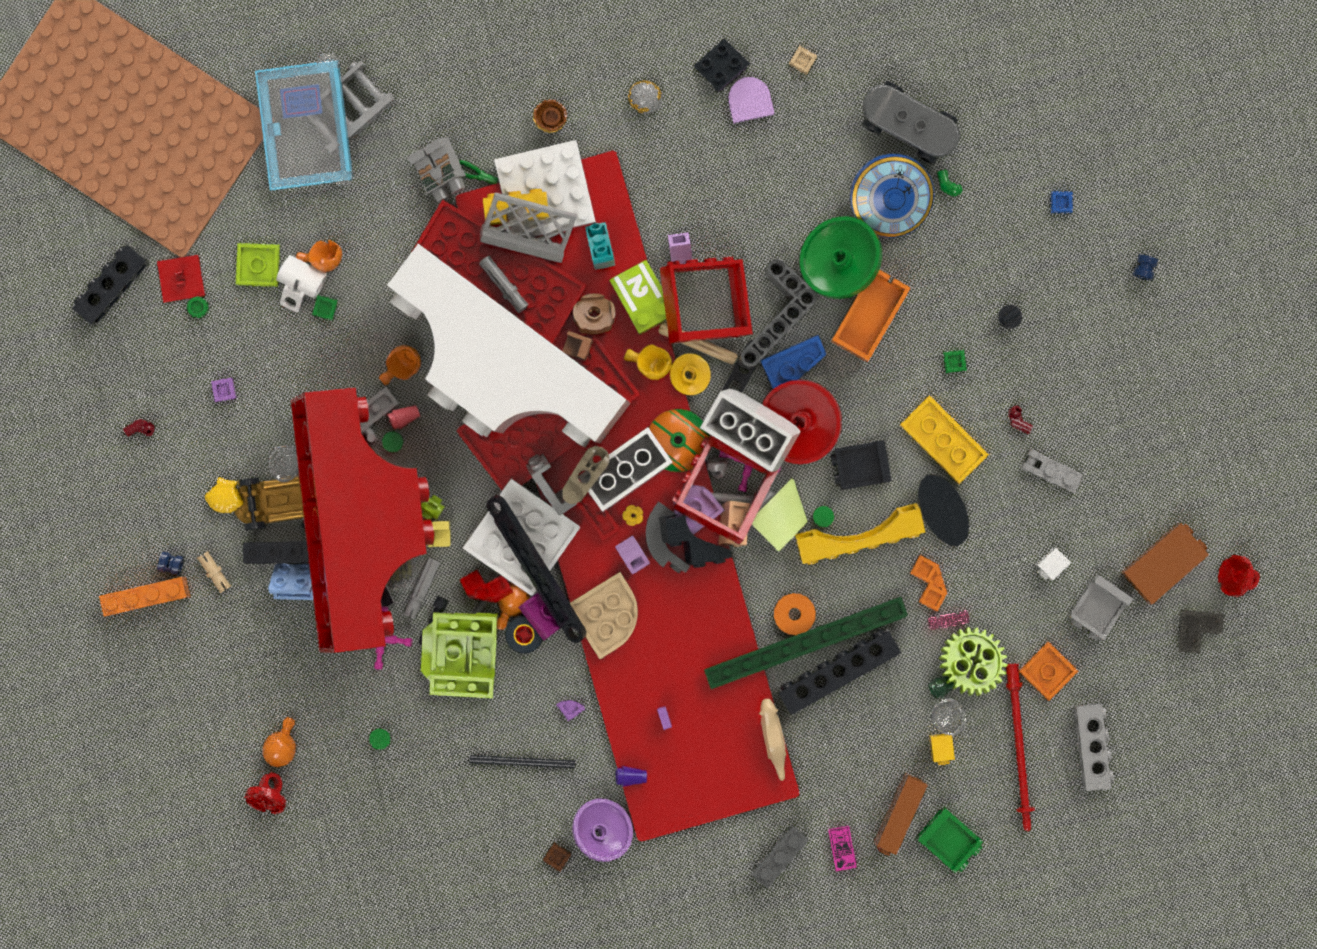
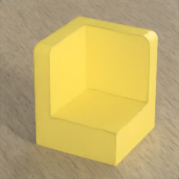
[428,521,451,547]

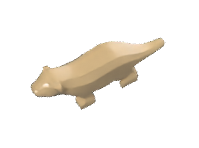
[759,699,786,780]

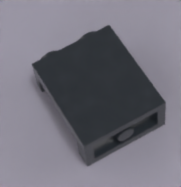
[830,440,892,490]

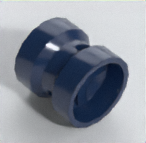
[1132,254,1159,281]
[157,551,184,577]

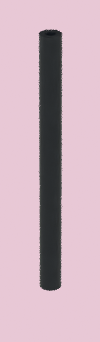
[470,755,575,769]

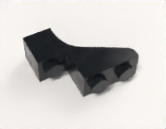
[659,513,732,568]

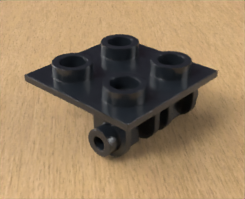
[693,39,750,93]

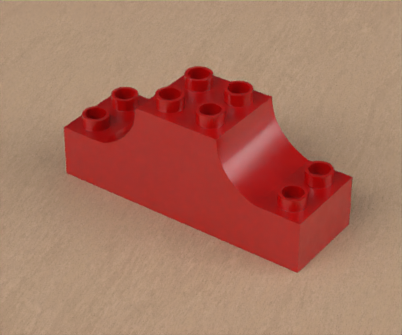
[290,387,434,653]

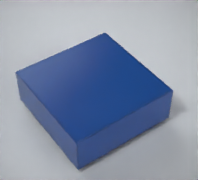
[1051,191,1073,213]

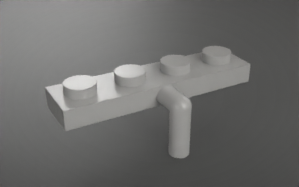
[360,387,399,442]

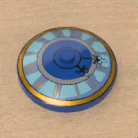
[850,154,934,238]

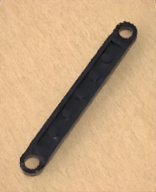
[486,495,586,643]

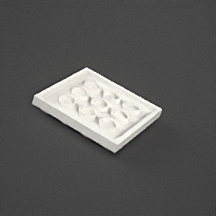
[494,140,596,237]
[463,479,580,596]

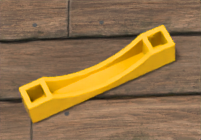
[795,503,925,565]

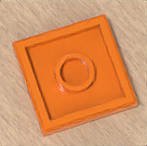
[1019,641,1078,701]

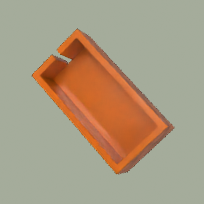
[831,270,911,362]

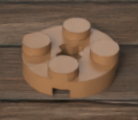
[573,294,615,334]

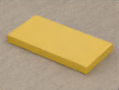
[900,395,989,485]

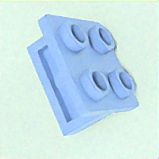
[268,563,313,600]

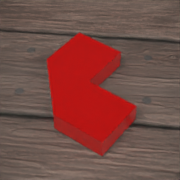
[460,569,513,603]

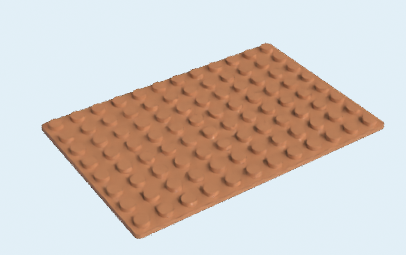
[0,0,275,257]

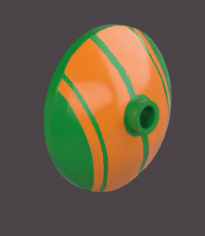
[649,409,709,472]

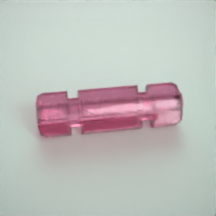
[928,611,970,630]

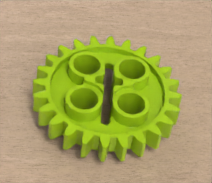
[939,627,1008,696]

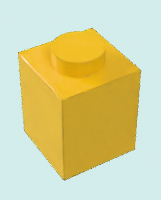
[929,733,955,765]

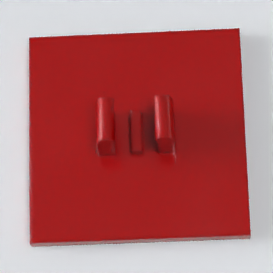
[157,255,205,303]

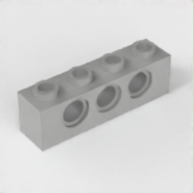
[1073,703,1114,791]

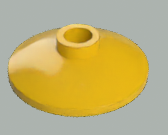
[670,353,711,395]

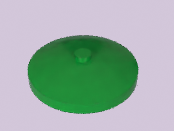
[800,216,882,299]

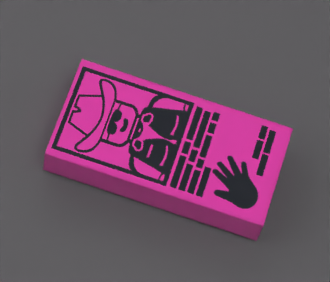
[828,825,857,871]

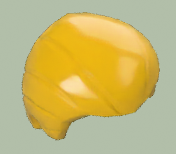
[624,345,672,380]

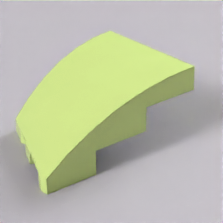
[752,478,808,551]

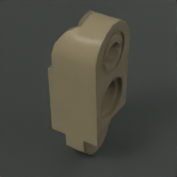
[562,446,610,504]

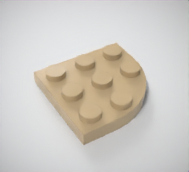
[570,572,638,659]

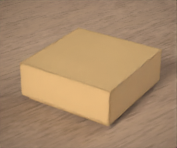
[789,45,817,75]

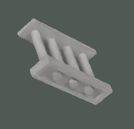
[299,61,396,156]

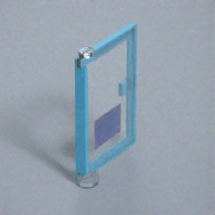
[255,53,353,191]

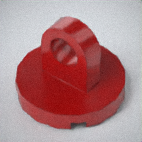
[1218,555,1260,597]
[244,773,287,814]

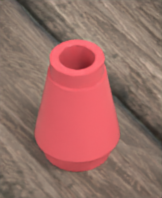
[387,405,420,430]

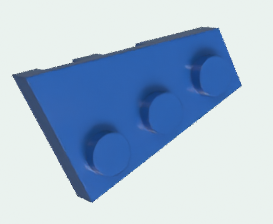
[760,335,827,389]

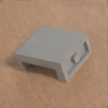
[526,454,576,516]
[1068,575,1133,641]

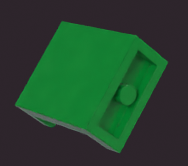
[915,806,983,873]

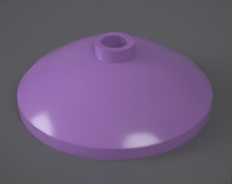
[572,799,633,862]

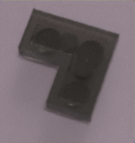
[1177,610,1224,654]

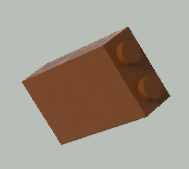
[1121,523,1209,605]
[874,773,928,856]

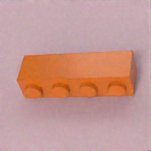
[99,576,191,616]

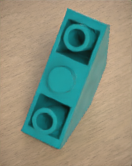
[585,222,615,270]

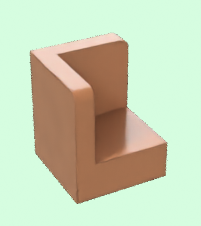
[563,331,593,361]

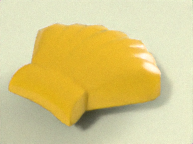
[205,477,243,513]

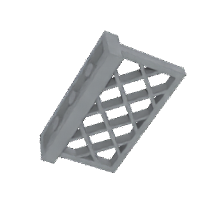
[480,192,577,263]

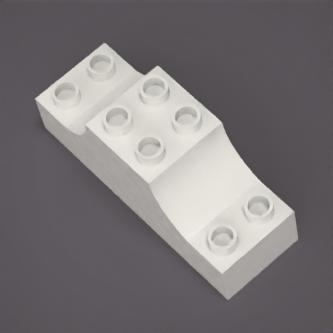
[387,244,630,447]

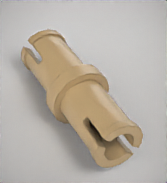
[197,551,231,593]

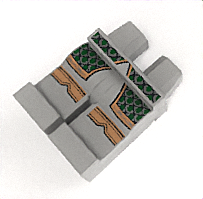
[407,137,466,202]

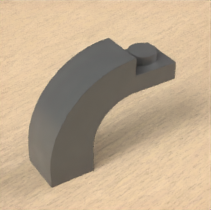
[646,502,690,574]

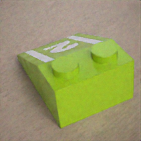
[610,260,666,335]

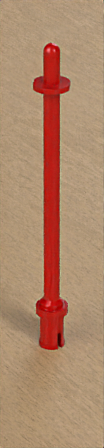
[1005,663,1035,832]

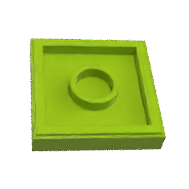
[236,243,280,287]

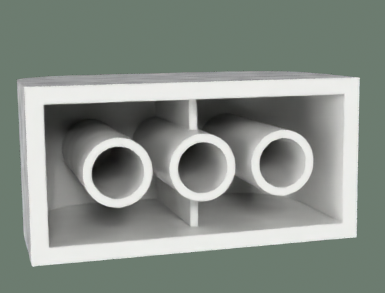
[700,389,800,472]
[578,428,673,512]

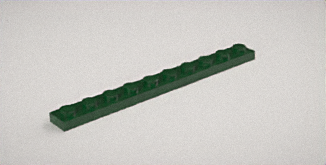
[703,596,908,689]

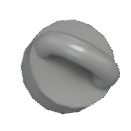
[707,457,728,478]

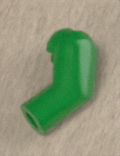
[937,170,963,197]

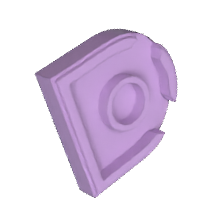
[728,77,774,124]
[673,485,725,535]

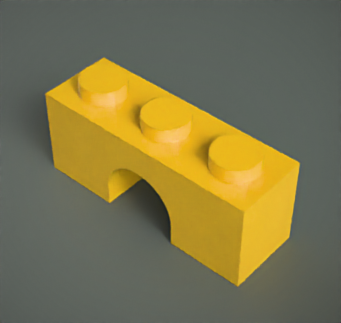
[483,189,550,226]

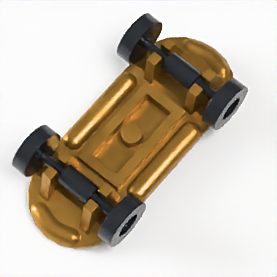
[234,476,304,530]

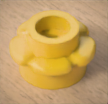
[623,505,643,526]

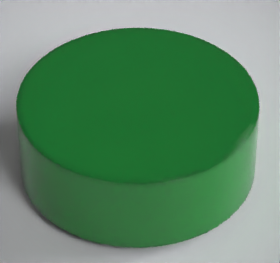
[187,297,209,318]
[382,431,404,453]
[813,506,834,527]
[369,728,391,750]

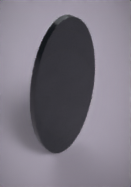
[918,474,969,546]

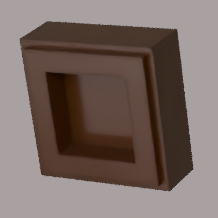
[543,842,572,872]

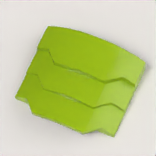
[421,612,498,699]

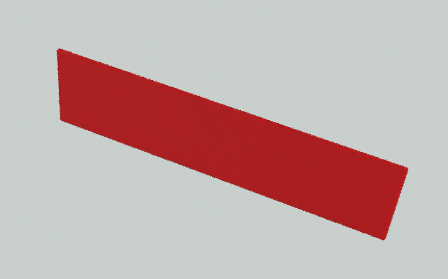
[455,151,800,841]

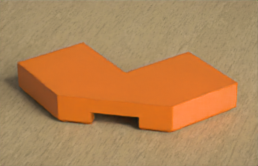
[910,555,947,612]

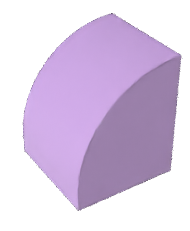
[668,232,692,264]
[615,536,650,574]

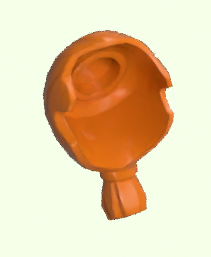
[296,240,343,272]
[379,345,421,386]
[497,582,530,630]
[262,717,296,767]

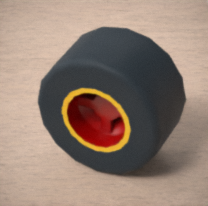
[505,616,543,654]

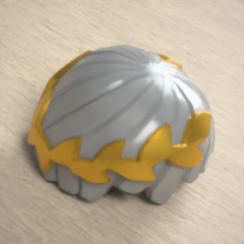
[628,80,662,114]

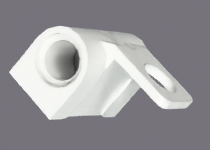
[276,255,327,313]

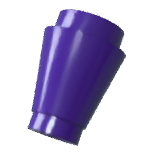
[615,766,647,787]

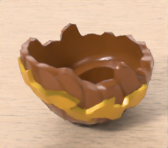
[533,100,567,133]

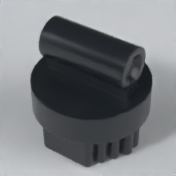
[998,305,1022,329]

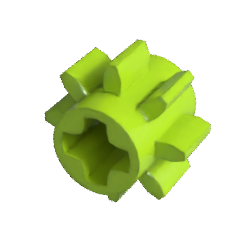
[421,495,445,520]

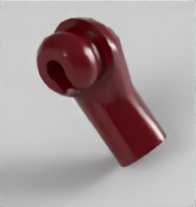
[1008,405,1033,435]
[123,419,155,437]

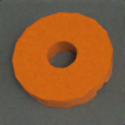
[774,593,816,635]

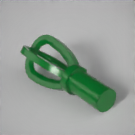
[459,160,498,185]

